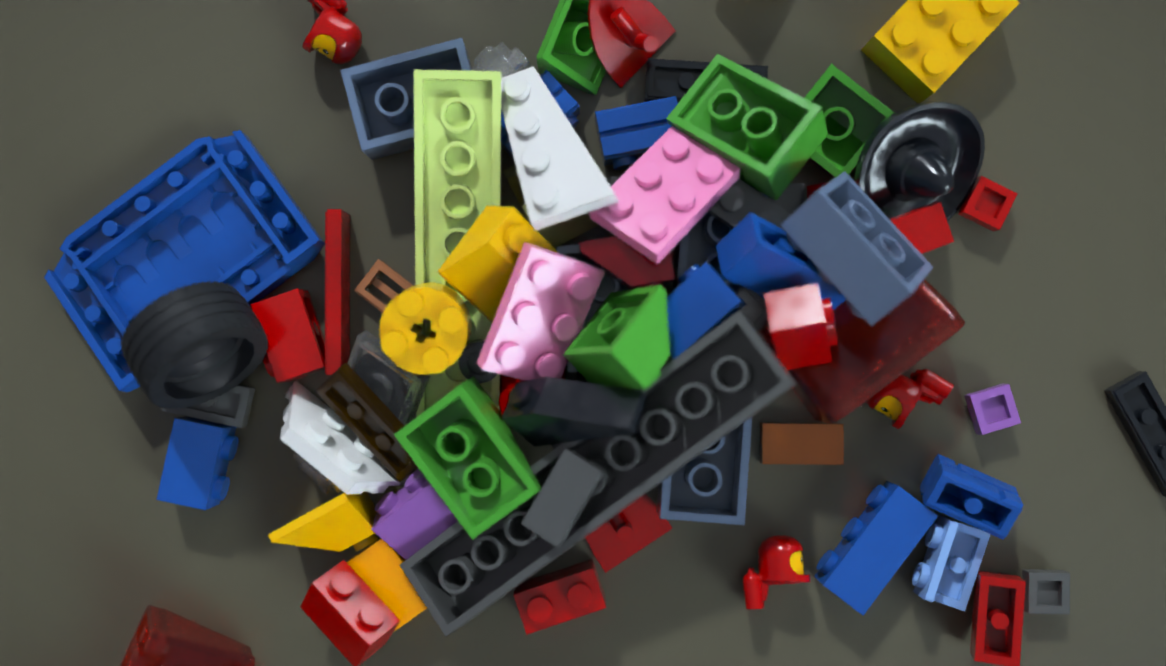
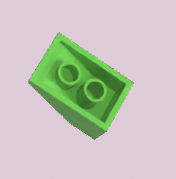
[666,54,828,201]
[394,376,542,539]

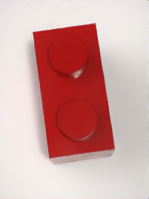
[764,283,838,370]
[250,288,325,383]
[513,558,606,635]
[300,560,400,666]
[970,571,1026,666]

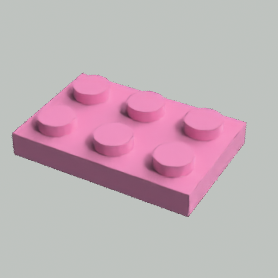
[589,126,740,264]
[477,242,605,381]

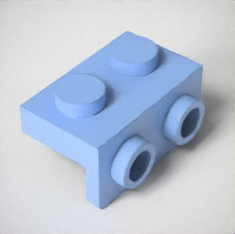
[912,515,991,612]

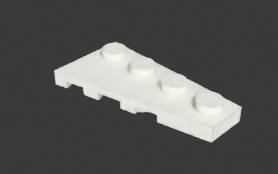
[501,66,619,231]

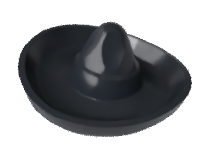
[855,102,985,222]

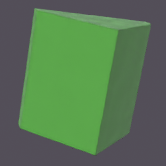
[536,0,606,95]

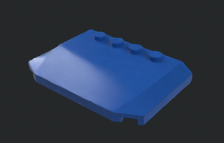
[44,130,325,392]

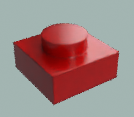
[958,176,1018,232]

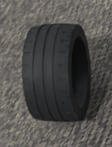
[121,281,268,409]

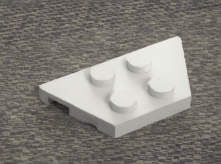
[280,381,410,494]

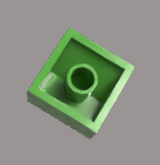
[804,63,894,178]
[563,285,670,389]

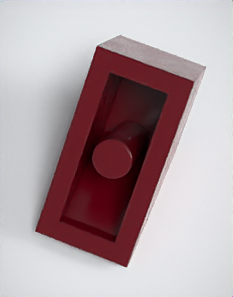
[579,236,675,291]

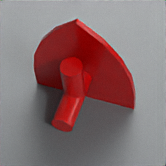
[588,0,676,88]
[586,494,673,573]

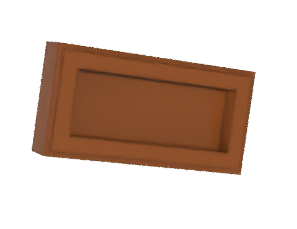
[760,423,844,465]

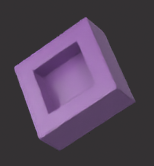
[964,384,1021,435]

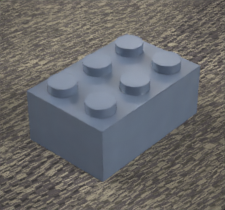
[340,38,473,160]
[780,171,933,326]

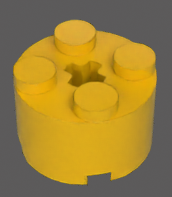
[379,282,472,375]

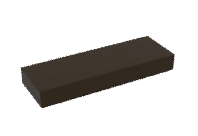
[315,362,418,482]

